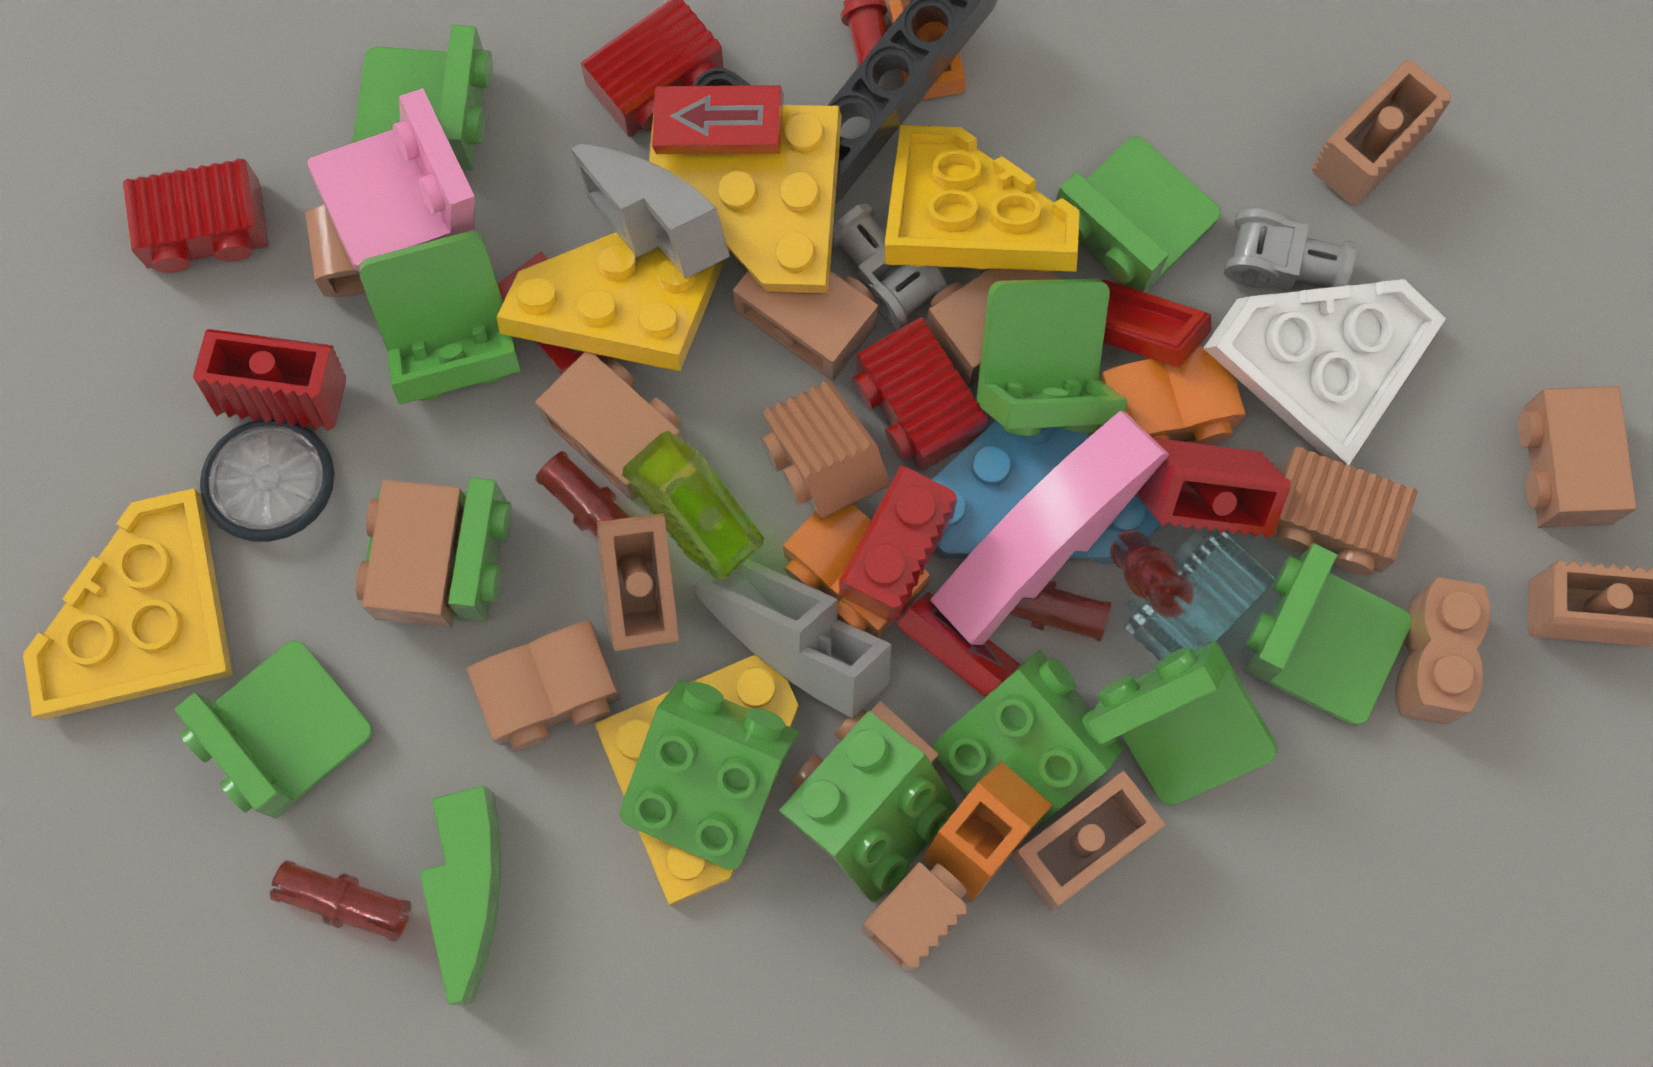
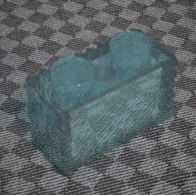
[1124,529,1276,661]

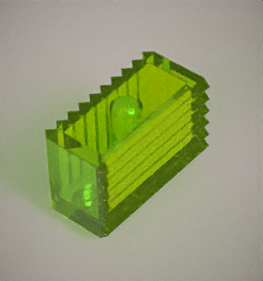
[622,430,765,580]

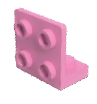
[307,88,475,271]

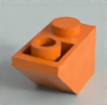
[922,761,1052,903]

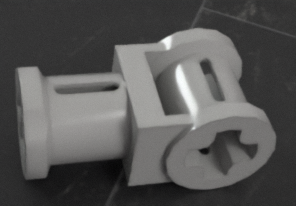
[832,203,947,330]
[1224,208,1356,291]

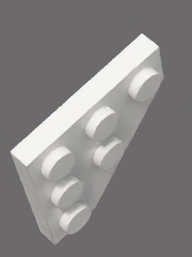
[1203,279,1446,465]

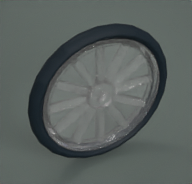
[200,419,335,542]

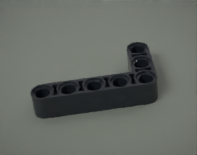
[693,0,998,204]

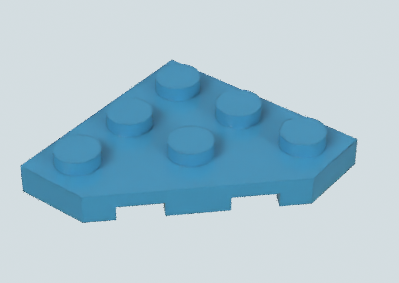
[932,421,1161,564]

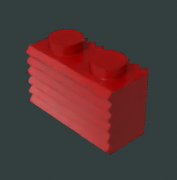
[580,0,724,137]
[123,158,269,273]
[852,317,988,472]
[192,329,346,432]
[1136,437,1291,539]
[839,466,957,622]

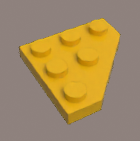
[649,105,842,294]
[884,125,1080,272]
[497,232,729,371]
[23,488,233,720]
[594,655,799,906]

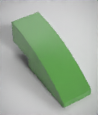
[419,785,501,1006]

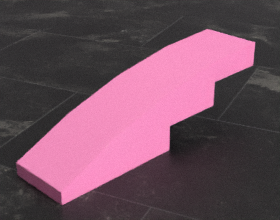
[930,411,1169,645]

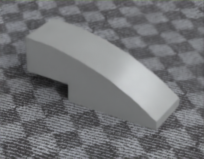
[571,143,730,279]
[695,552,891,718]

